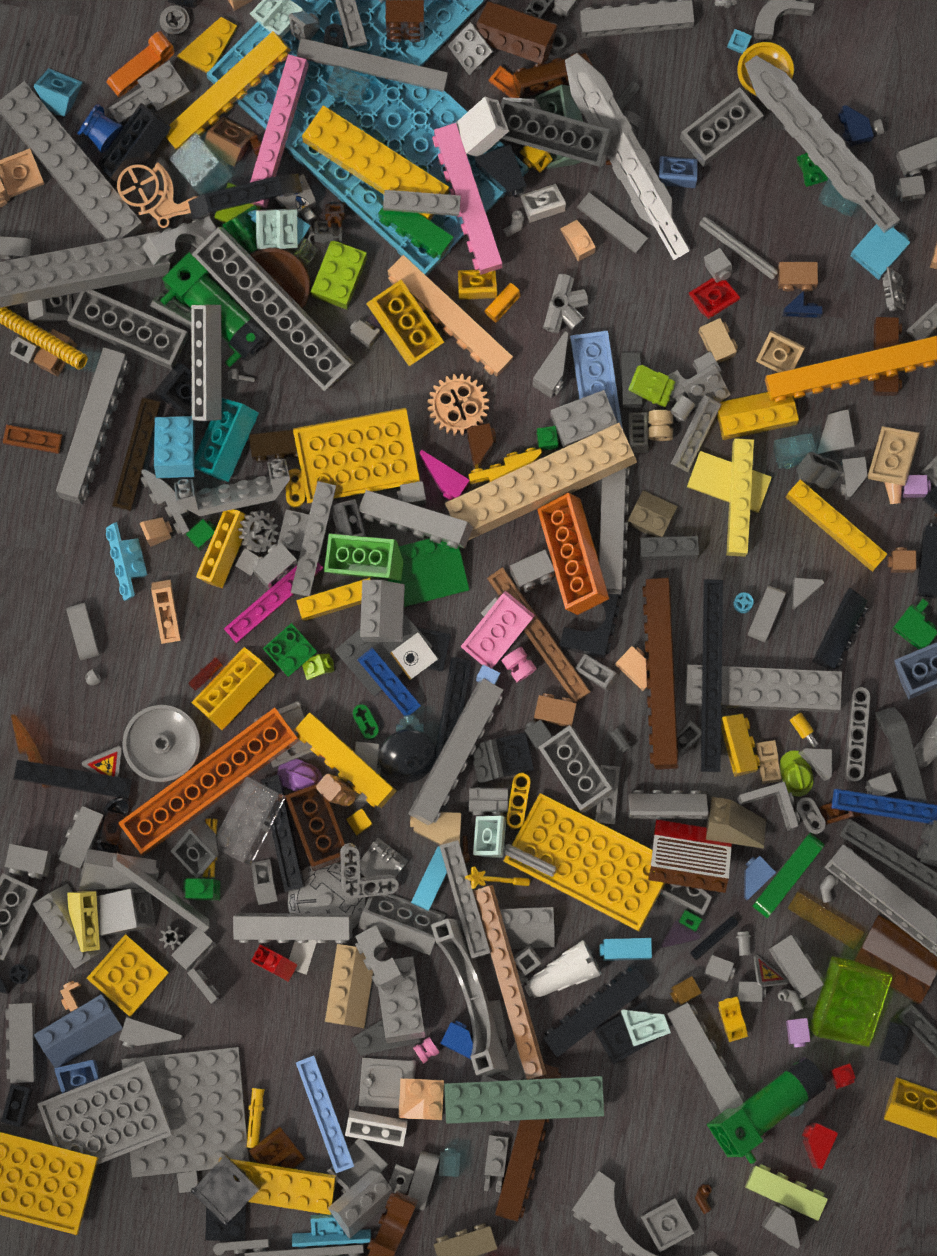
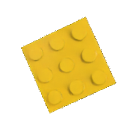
[87,934,169,1017]

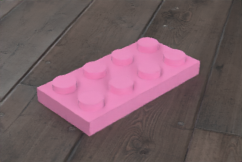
[461,591,535,669]

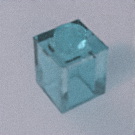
[439,1148,460,1177]

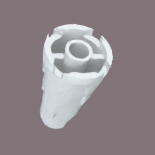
[524,940,602,998]

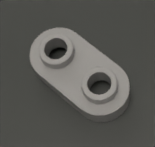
[796,797,825,834]

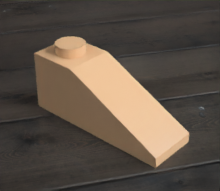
[151,580,180,644]

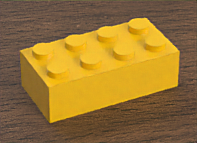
[366,279,444,366]

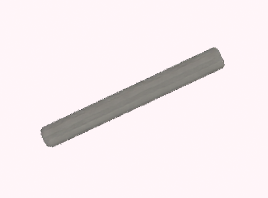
[699,216,778,279]

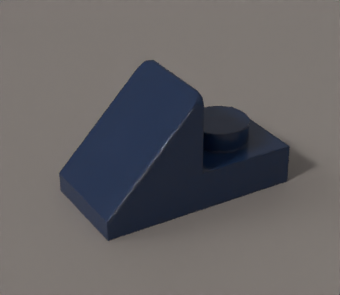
[782,291,822,318]

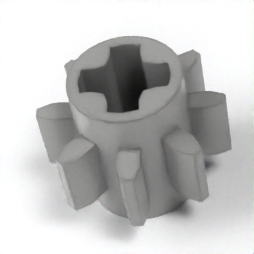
[159,926,184,950]

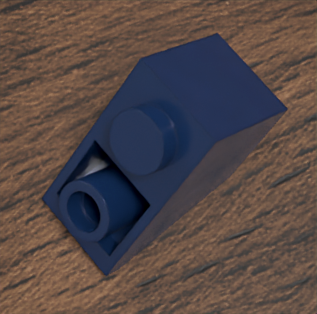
[838,105,874,147]

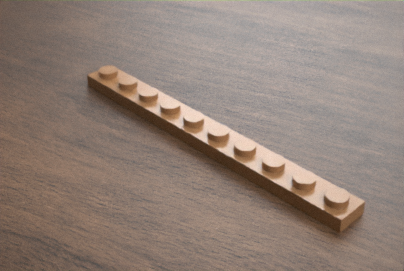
[473,885,547,1080]

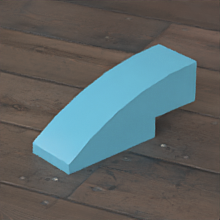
[411,846,447,911]

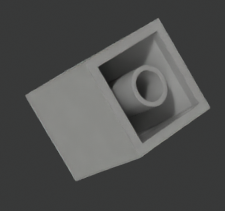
[97,889,156,936]

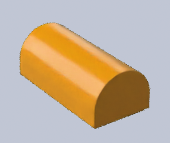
[484,283,521,323]

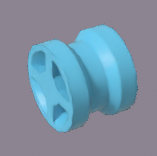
[733,592,753,613]

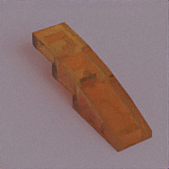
[11,714,52,788]

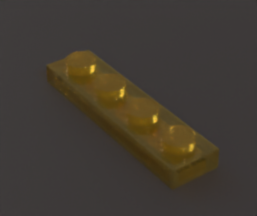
[787,892,864,950]

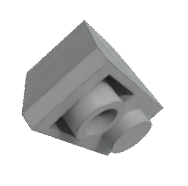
[839,457,868,500]

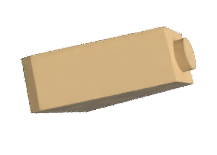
[410,812,461,845]

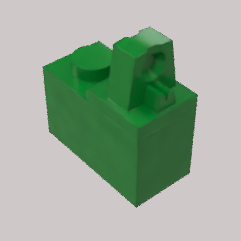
[892,599,937,650]

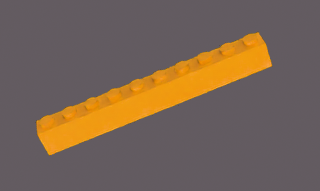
[765,336,937,403]

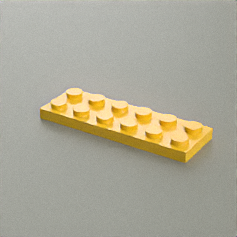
[218,1157,336,1215]

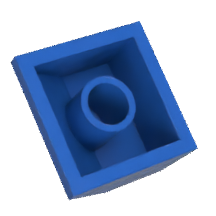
[440,1021,473,1059]

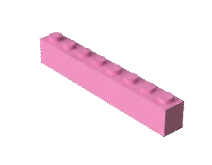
[250,54,309,208]
[432,123,502,275]

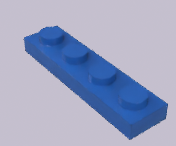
[357,648,421,718]

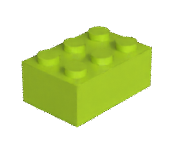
[311,241,367,310]

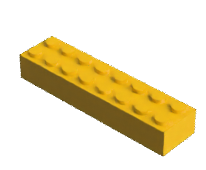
[302,105,449,221]

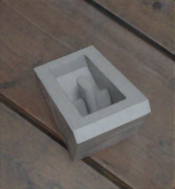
[792,578,824,610]
[798,748,832,781]

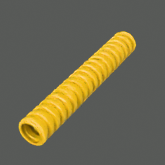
[0,307,88,370]

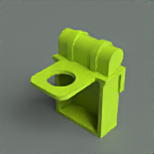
[628,365,676,407]

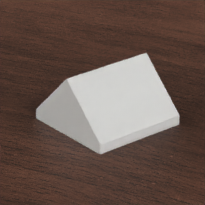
[520,184,566,223]

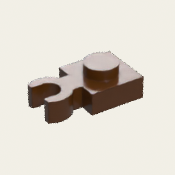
[249,135,262,158]
[325,204,345,227]

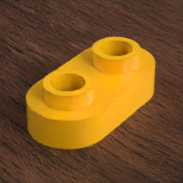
[285,469,305,507]

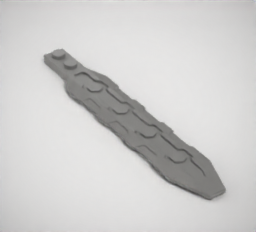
[565,53,691,260]
[745,55,900,233]

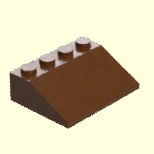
[850,915,937,1004]

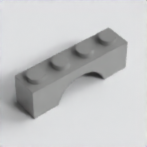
[143,217,216,265]

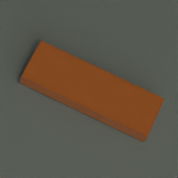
[3,425,63,454]

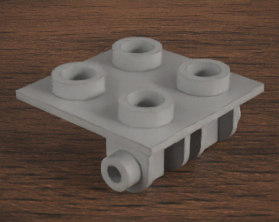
[448,22,493,75]
[882,267,906,311]
[354,838,408,889]

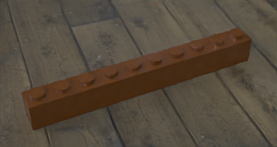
[642,578,679,770]

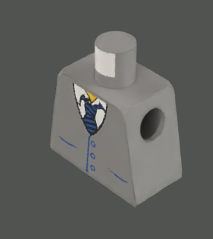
[274,174,317,223]

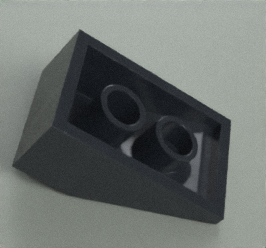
[154,363,222,430]

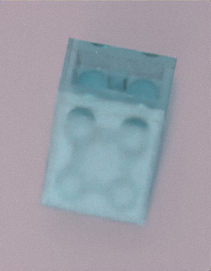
[169,132,235,196]

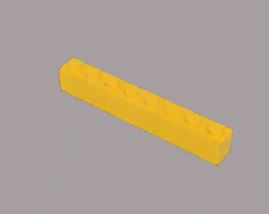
[166,31,292,151]

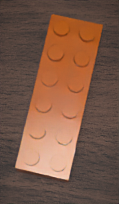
[537,493,609,615]

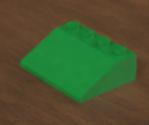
[388,539,469,607]

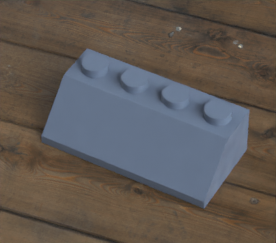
[894,643,937,700]
[34,994,123,1068]

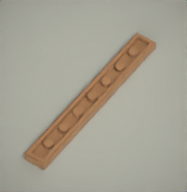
[487,567,590,703]

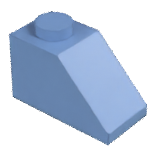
[744,856,776,900]

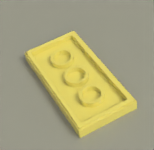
[687,451,772,513]

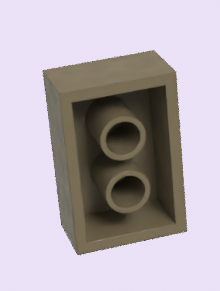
[433,1223,497,1256]

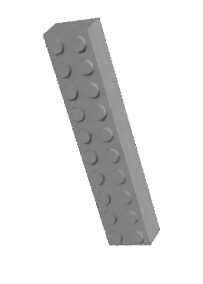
[0,81,144,242]
[192,227,355,391]
[0,231,170,308]

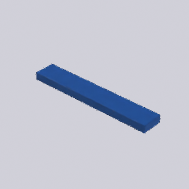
[832,789,937,824]

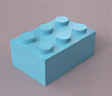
[154,416,195,478]

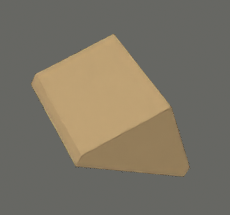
[756,330,805,373]

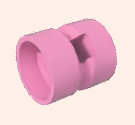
[501,647,537,683]

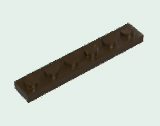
[112,397,161,512]

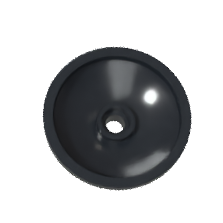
[378,729,436,783]

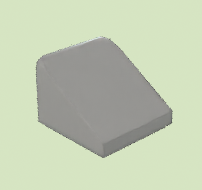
[235,549,259,576]

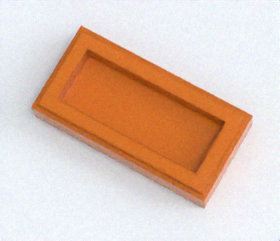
[489,66,519,98]

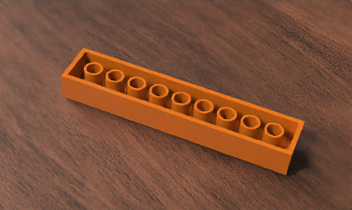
[118,708,299,856]

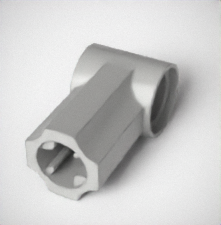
[670,396,695,422]

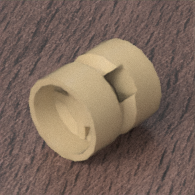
[648,410,673,441]

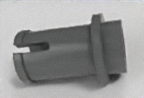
[609,728,633,753]

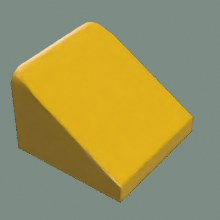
[346,808,373,836]

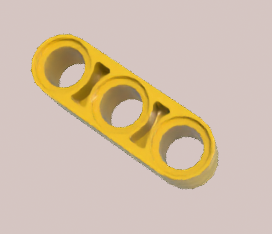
[506,773,530,830]

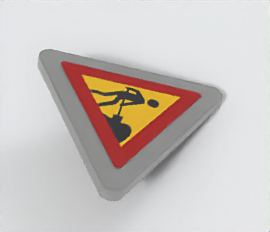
[82,746,121,777]
[753,955,789,987]

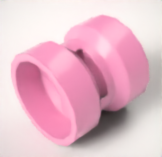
[413,1037,440,1064]

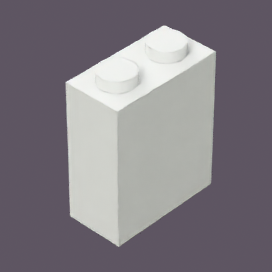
[456,97,509,157]

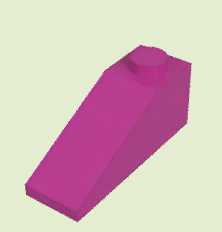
[419,450,470,501]

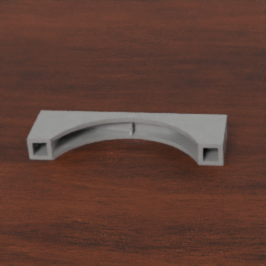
[431,918,509,1076]
[571,1171,719,1256]

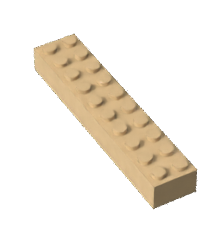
[445,423,637,540]

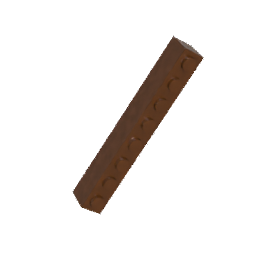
[495,1064,561,1222]

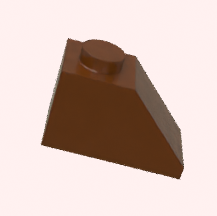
[819,803,864,825]

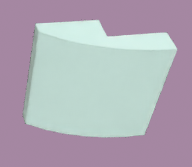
[250,0,304,38]
[256,209,298,249]

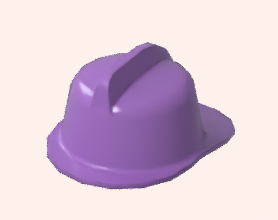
[277,759,322,792]

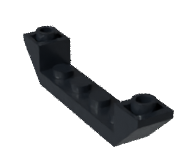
[188,174,303,220]

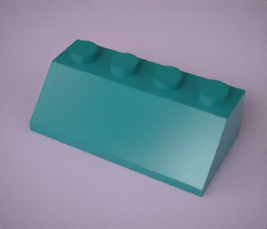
[195,398,259,482]

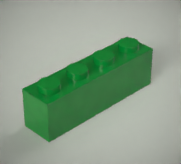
[378,207,454,260]

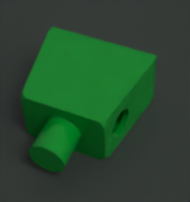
[183,878,221,901]

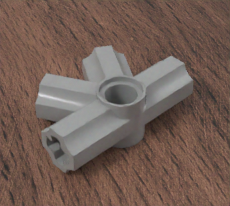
[543,274,588,333]

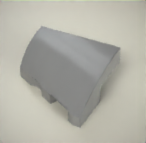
[817,410,855,455]

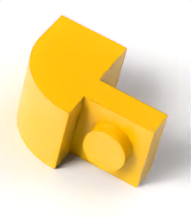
[718,997,748,1042]

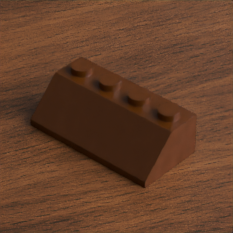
[476,1,558,64]
[513,53,593,98]

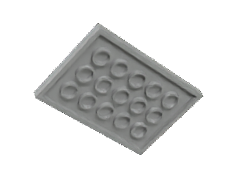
[38,1061,174,1165]

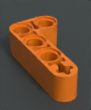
[106,31,175,97]

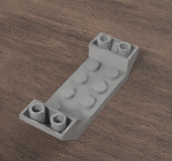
[174,459,290,516]

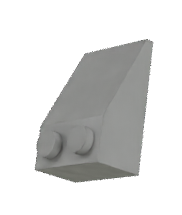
[533,331,568,398]

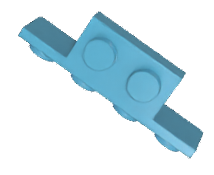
[106,522,147,601]
[292,1214,371,1248]

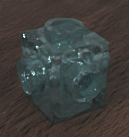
[396,715,423,732]

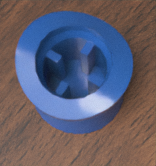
[77,104,124,153]

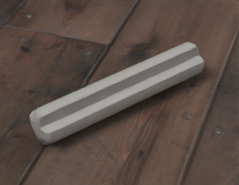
[503,844,557,877]

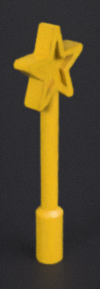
[465,866,530,889]

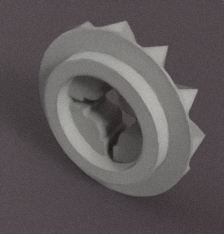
[160,5,190,35]

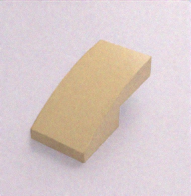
[756,740,782,784]

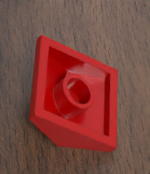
[689,278,740,319]

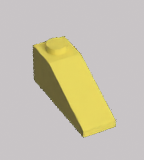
[67,891,100,952]

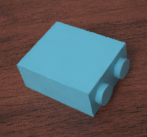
[850,224,910,280]
[599,938,652,961]

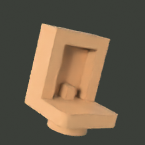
[60,981,81,1012]

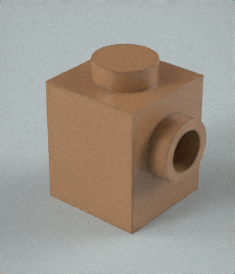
[887,547,916,573]

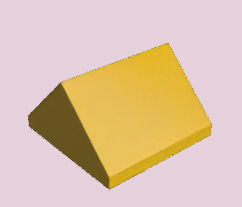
[458,270,497,300]

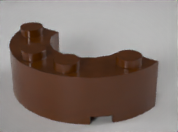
[367,1191,418,1256]

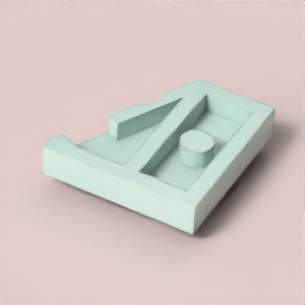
[621,1010,671,1046]

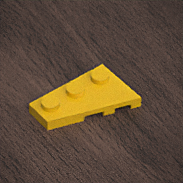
[177,17,238,73]

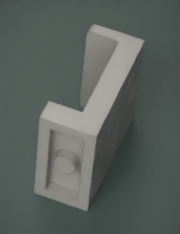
[327,1138,388,1193]

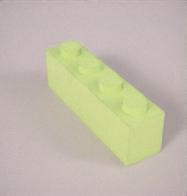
[745,1164,828,1221]

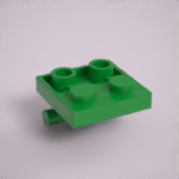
[222,205,258,253]
[263,623,317,677]

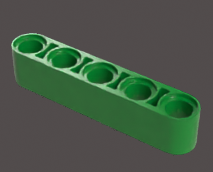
[752,833,825,918]

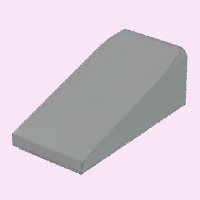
[575,654,619,692]

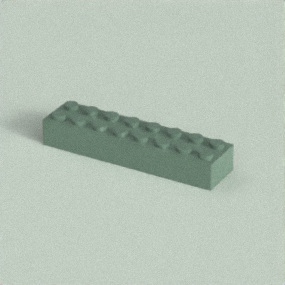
[444,1076,604,1124]

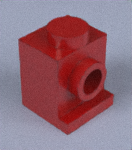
[829,1063,855,1089]

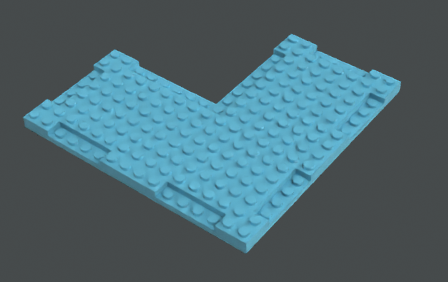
[206,0,528,276]

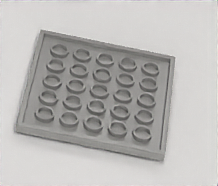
[122,1047,249,1177]

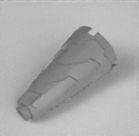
[914,716,937,768]

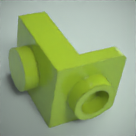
[302,654,335,680]

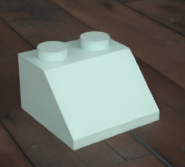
[473,816,506,858]

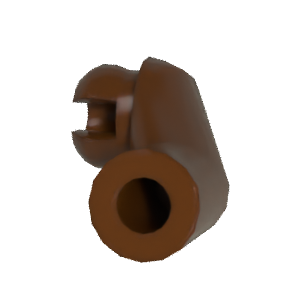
[695,1184,712,1214]

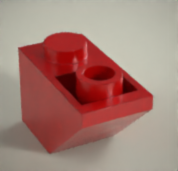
[251,945,297,982]

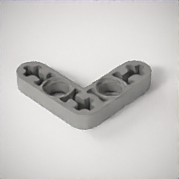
[340,843,399,899]

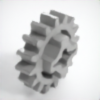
[238,511,278,552]

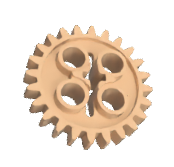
[428,374,489,436]

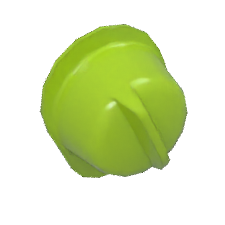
[780,751,813,796]

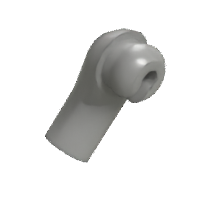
[503,211,524,237]
[820,875,839,903]
[778,989,804,1011]

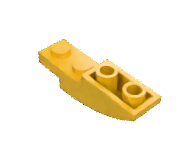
[468,448,542,485]

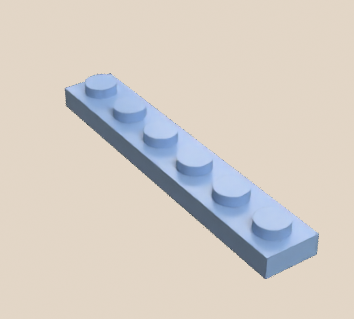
[296,1056,355,1174]

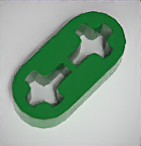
[353,704,379,740]

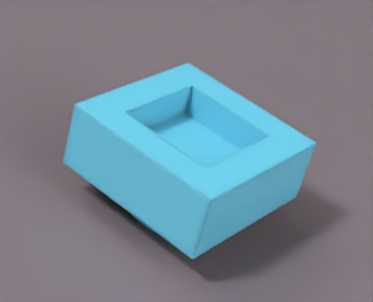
[727,29,752,54]

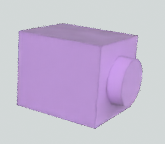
[902,475,931,498]
[786,1018,810,1048]

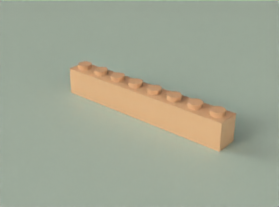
[388,255,513,377]

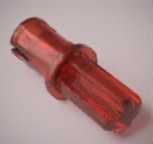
[188,657,223,691]

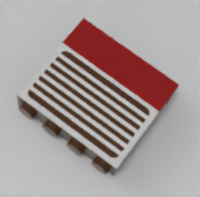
[648,819,732,893]

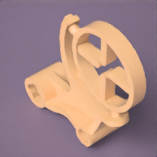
[117,162,199,228]

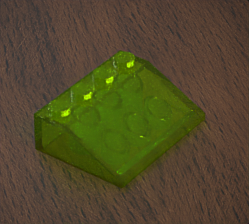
[809,956,893,1047]

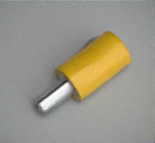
[789,712,818,748]

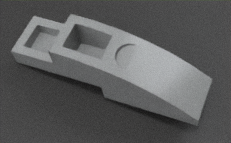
[141,469,189,537]

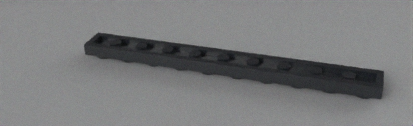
[701,579,723,773]

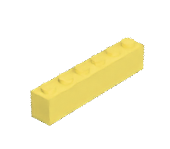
[726,439,754,557]

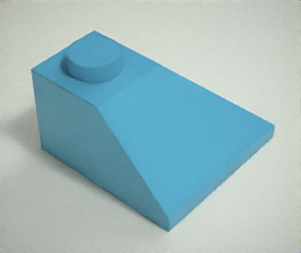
[34,68,83,117]

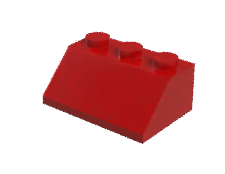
[802,1123,838,1170]

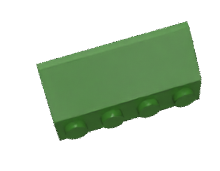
[324,534,404,581]

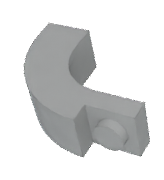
[753,0,814,41]

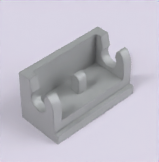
[171,928,217,972]

